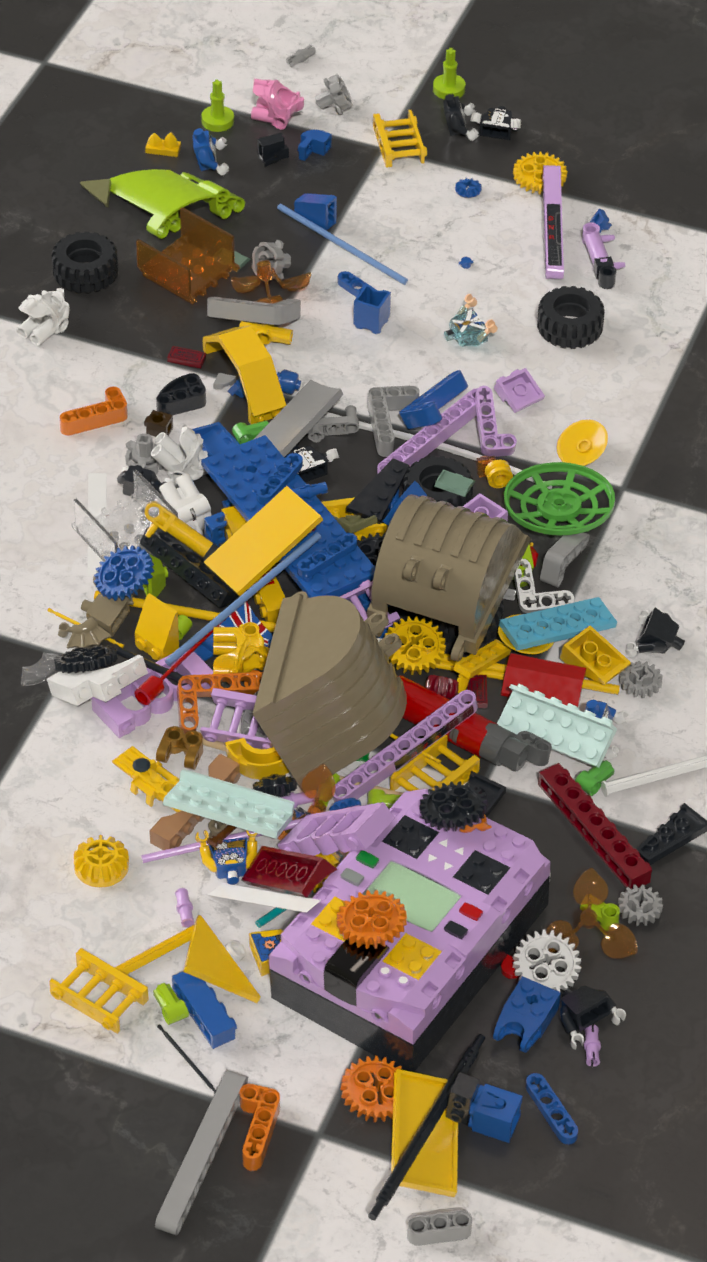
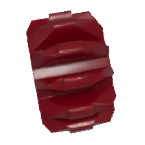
[425,675,459,699]

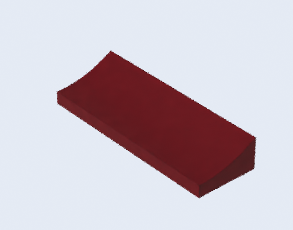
[241,846,337,898]

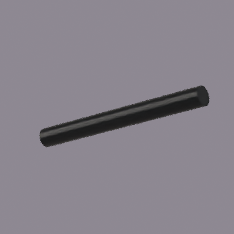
[117,648,183,681]

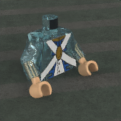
[444,294,498,347]

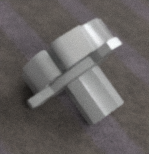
[315,74,353,115]
[252,240,291,282]
[125,433,164,474]

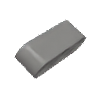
[407,1210,472,1246]

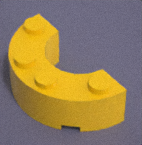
[225,738,290,780]

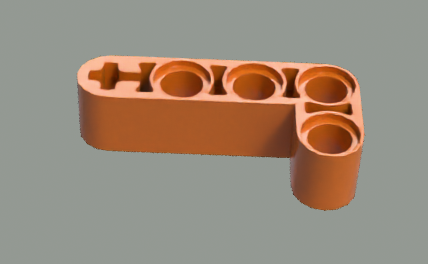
[60,386,128,436]
[240,1084,280,1171]

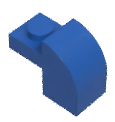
[298,130,332,161]

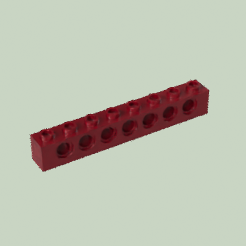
[538,763,652,890]

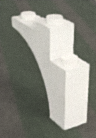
[47,655,148,706]

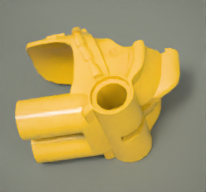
[213,622,270,674]

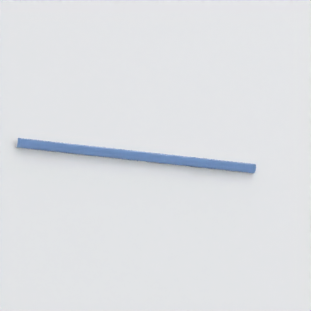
[277,204,408,285]

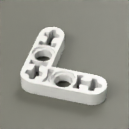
[514,559,574,613]

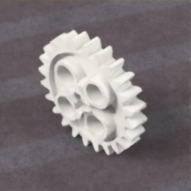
[513,930,581,992]

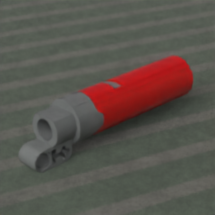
[398,676,552,771]

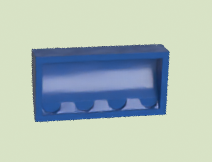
[192,422,240,457]

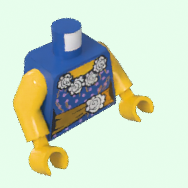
[195,830,258,885]

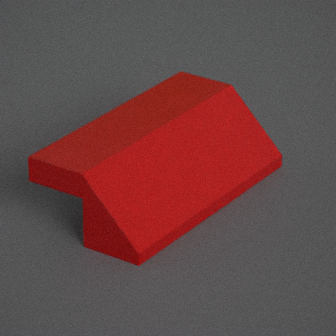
[501,653,587,707]

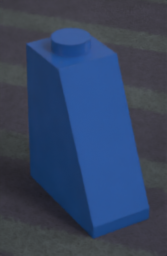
[294,193,337,231]

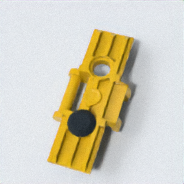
[112,746,182,812]

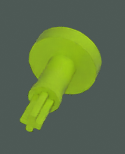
[433,48,465,99]
[201,79,234,132]

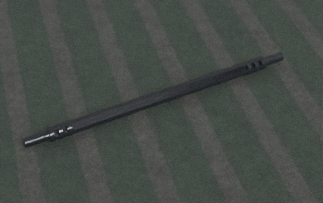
[368,1034,485,1221]

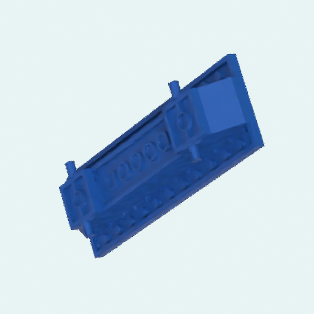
[201,435,375,598]

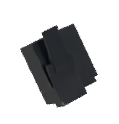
[258,132,289,167]

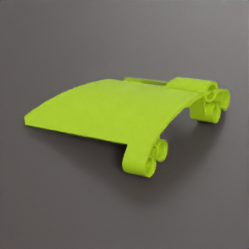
[110,169,245,239]

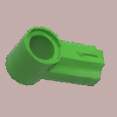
[232,421,269,444]
[575,760,615,796]

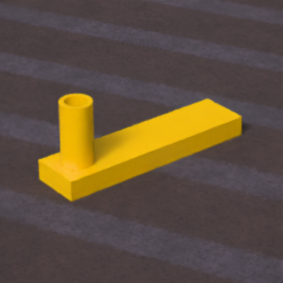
[453,639,511,693]

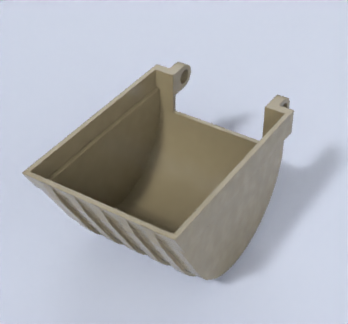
[367,494,531,661]
[252,591,407,792]

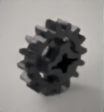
[253,774,297,797]

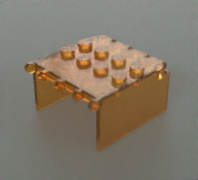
[136,207,240,304]

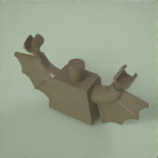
[58,576,134,649]

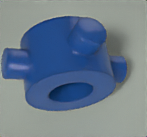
[459,257,474,269]

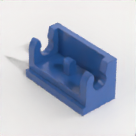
[204,512,227,546]

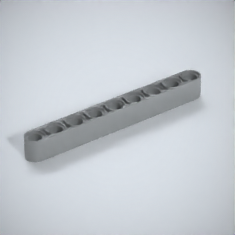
[155,1070,248,1235]

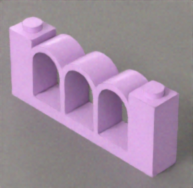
[91,648,213,738]
[278,802,395,856]

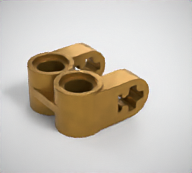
[156,726,203,770]

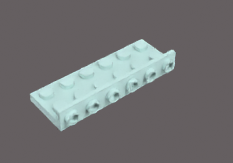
[497,684,617,768]
[163,769,295,839]

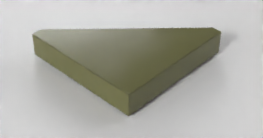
[80,179,112,207]
[332,515,377,533]

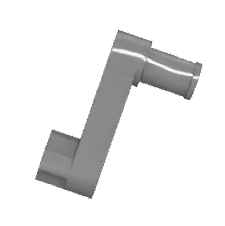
[308,405,359,442]

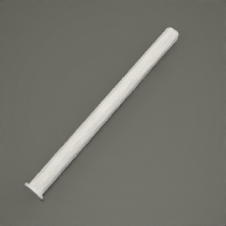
[601,755,707,797]

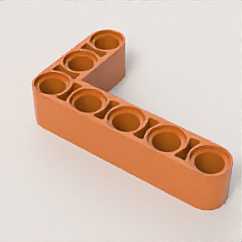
[177,672,263,733]

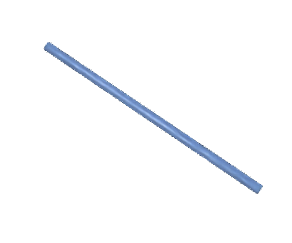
[165,532,321,666]

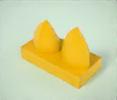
[145,132,181,157]

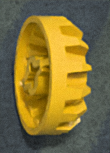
[74,835,129,887]

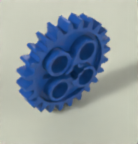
[94,545,154,601]

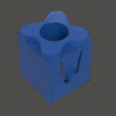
[353,284,391,334]
[468,1084,523,1143]

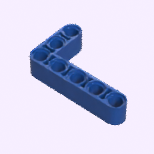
[399,370,468,429]

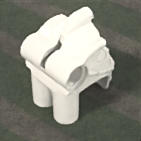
[16,288,70,346]
[151,425,208,484]
[159,473,211,535]

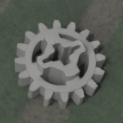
[620,661,663,698]
[618,885,663,926]

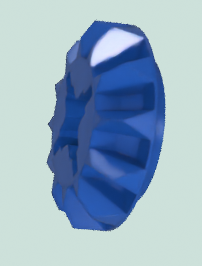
[455,178,482,197]
[329,798,361,811]

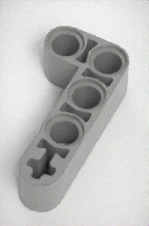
[540,528,590,588]

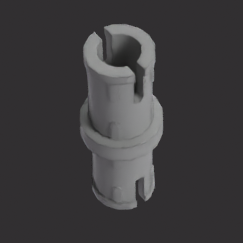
[286,45,316,67]

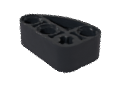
[156,373,206,415]

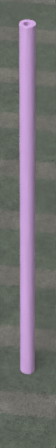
[141,805,360,863]

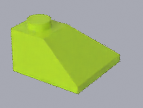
[143,554,168,598]

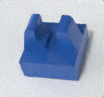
[590,209,612,233]
[228,378,245,398]

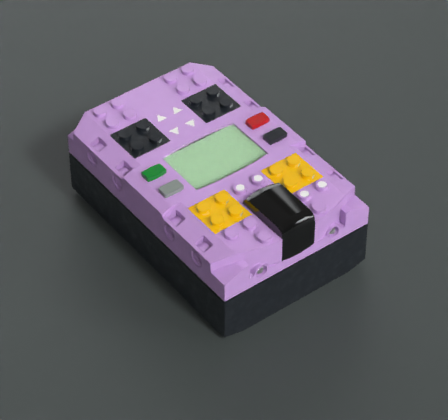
[269,789,550,1072]

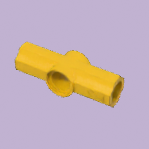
[239,321,293,345]

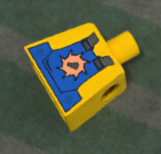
[249,929,283,976]

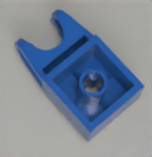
[493,976,561,1053]

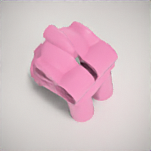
[251,78,304,129]

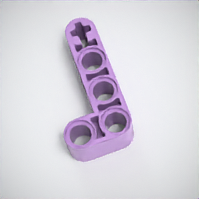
[475,386,517,457]

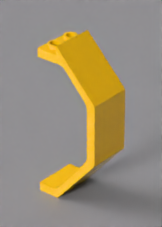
[203,326,286,424]

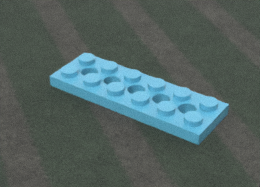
[499,597,617,651]

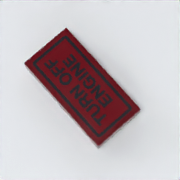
[167,346,206,369]
[467,675,488,708]

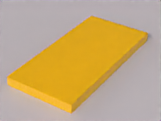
[204,486,323,597]
[391,1069,458,1197]

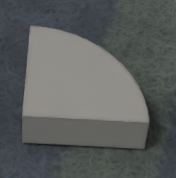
[213,373,236,389]

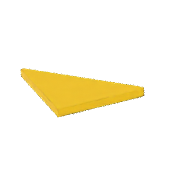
[183,915,261,1003]

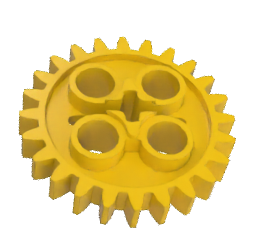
[513,152,567,194]
[385,616,446,675]

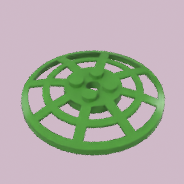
[504,462,615,535]

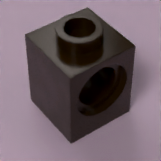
[144,410,173,437]

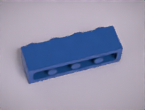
[172,971,237,1049]

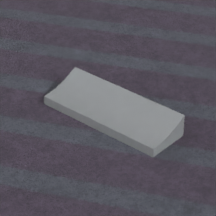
[254,380,344,457]

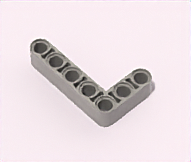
[207,297,301,325]
[367,385,420,457]

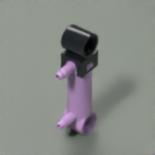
[582,222,625,289]

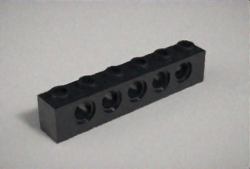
[139,527,237,608]

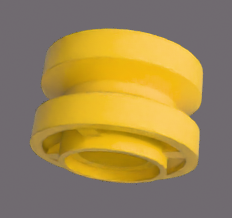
[485,460,513,488]

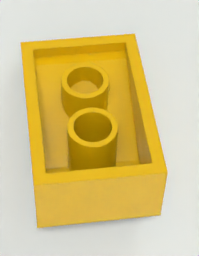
[135,593,179,661]
[560,625,631,685]

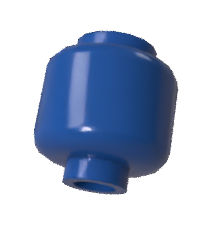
[277,369,301,395]

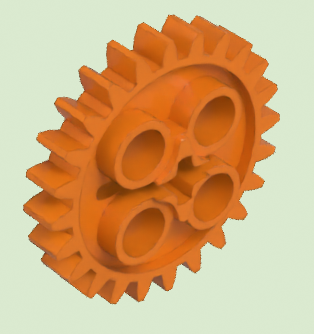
[337,890,407,949]
[340,1056,402,1122]

